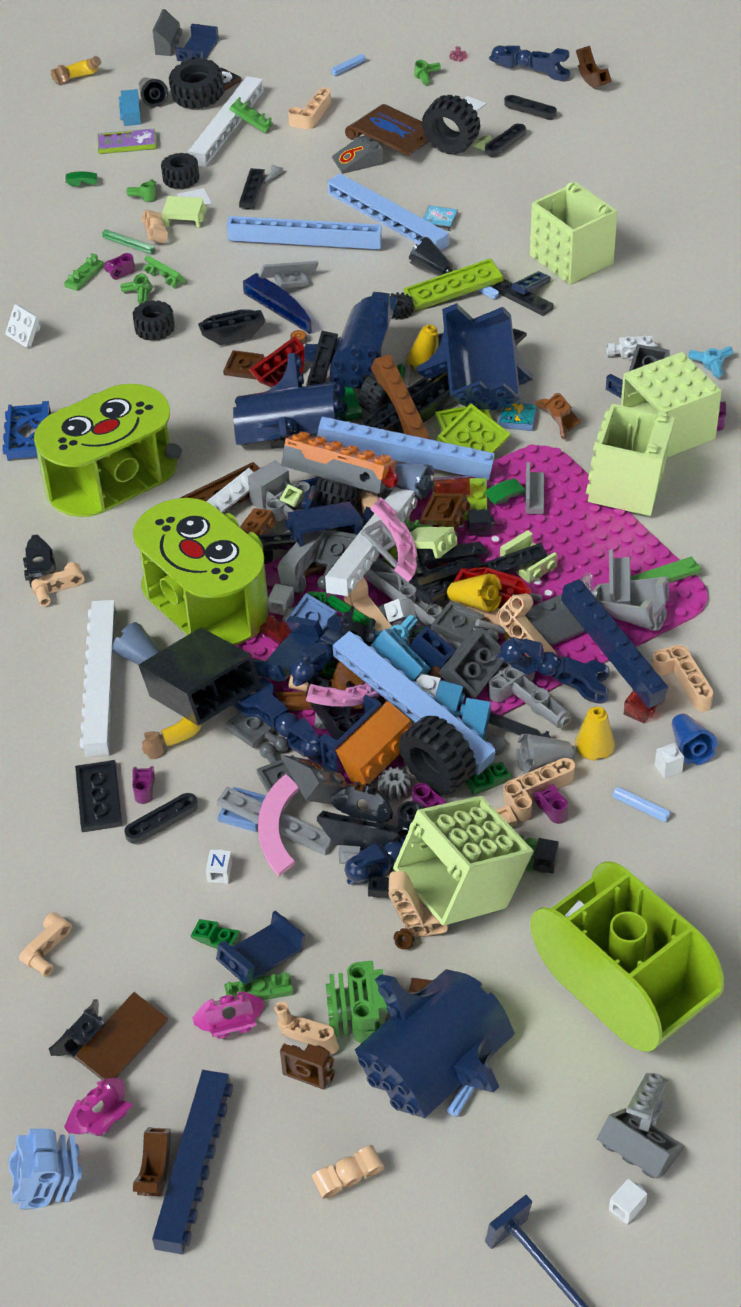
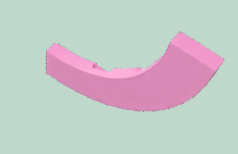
[371,497,417,582]
[306,683,381,706]
[258,774,299,877]

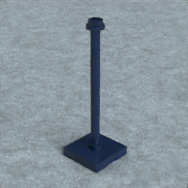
[485,1194,589,1307]

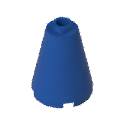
[672,713,718,765]

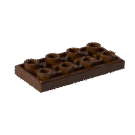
[75,992,168,1080]

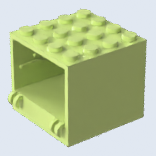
[530,182,617,285]
[621,352,722,457]
[586,404,675,516]
[393,796,534,926]

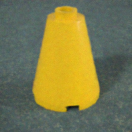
[406,324,439,371]
[447,574,502,612]
[575,706,615,761]

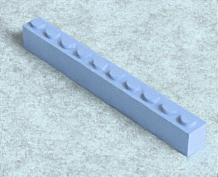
[327,173,449,251]
[227,216,382,250]
[317,417,495,480]
[333,631,495,775]

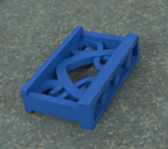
[2,401,51,461]

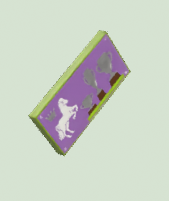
[97,128,156,154]

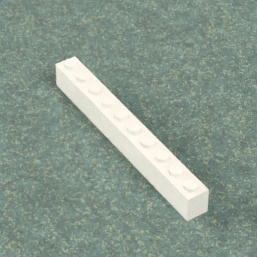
[188,76,263,167]
[325,488,417,596]
[80,600,116,757]

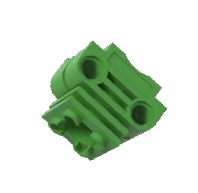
[326,960,388,1043]

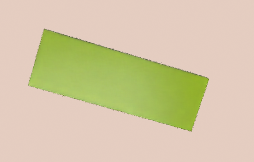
[403,258,504,312]

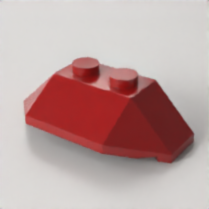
[249,336,305,388]
[454,567,531,609]

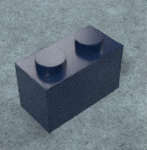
[410,626,456,669]

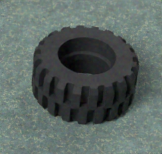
[168,58,225,109]
[422,94,481,154]
[399,715,476,795]

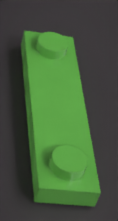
[631,556,701,583]

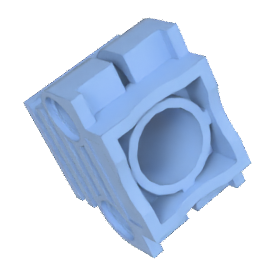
[8,1129,82,1209]

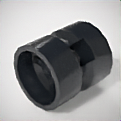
[398,801,424,837]

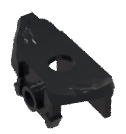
[23,534,56,588]
[340,606,376,646]
[329,781,394,823]
[48,999,105,1063]

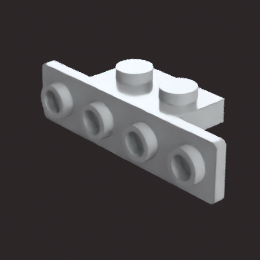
[259,261,319,289]
[626,1073,668,1132]

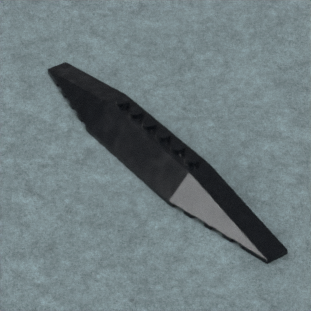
[363,328,527,434]

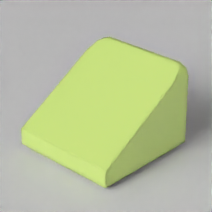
[472,134,493,150]
[280,484,305,507]

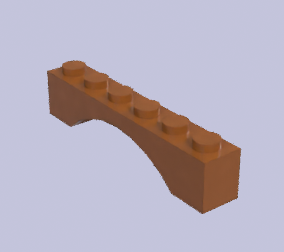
[371,354,431,440]

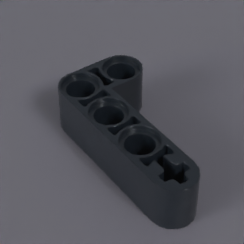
[306,676,364,740]

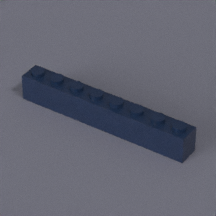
[561,579,668,709]
[152,1069,233,1255]

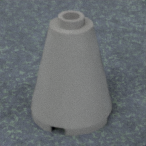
[517,734,575,774]

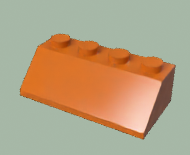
[336,702,413,785]

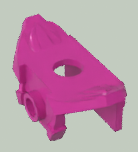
[192,991,264,1039]
[64,1078,133,1136]

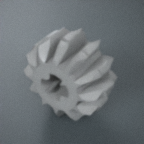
[378,766,412,800]

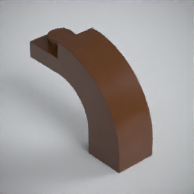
[576,46,612,88]
[133,1127,171,1197]

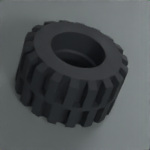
[161,153,200,189]
[133,300,175,341]
[359,373,391,414]
[313,478,361,510]

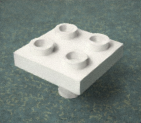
[5,304,40,348]

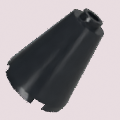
[139,77,168,108]
[409,237,453,276]

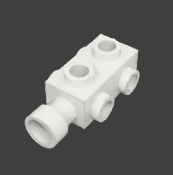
[606,335,657,360]

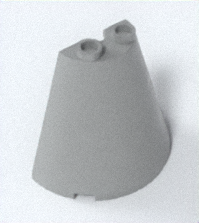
[591,577,669,631]

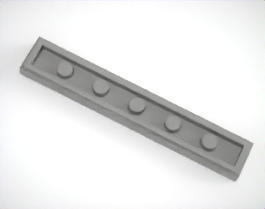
[217,787,333,855]

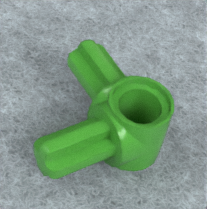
[414,60,441,86]
[126,179,157,201]
[120,273,153,304]

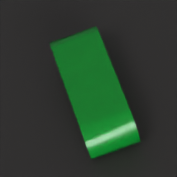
[343,387,362,422]

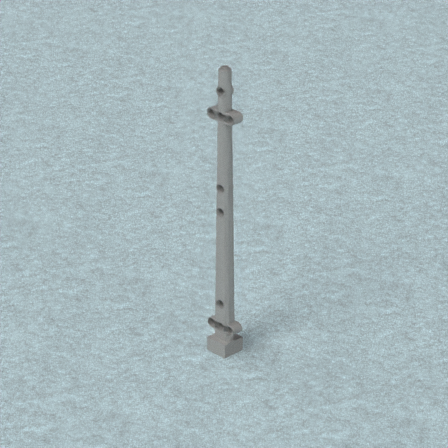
[248,460,571,728]

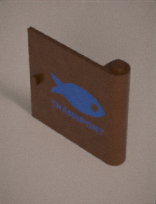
[345,104,428,156]

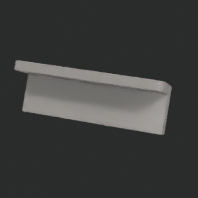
[525,462,544,514]
[609,549,631,605]

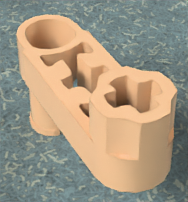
[31,562,84,606]
[19,912,72,977]
[274,1001,339,1055]

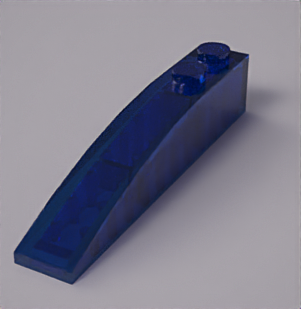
[243,273,312,334]

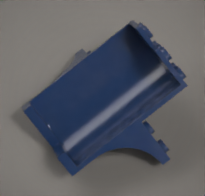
[305,291,398,389]
[417,303,533,411]
[233,353,348,446]
[354,969,515,1118]

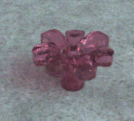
[449,46,467,62]

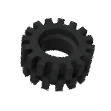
[390,292,413,320]

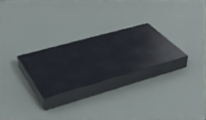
[75,760,123,833]

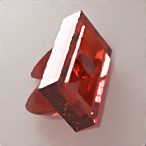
[433,476,470,495]
[260,615,291,645]

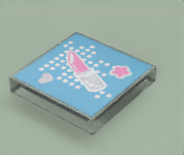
[423,205,458,231]

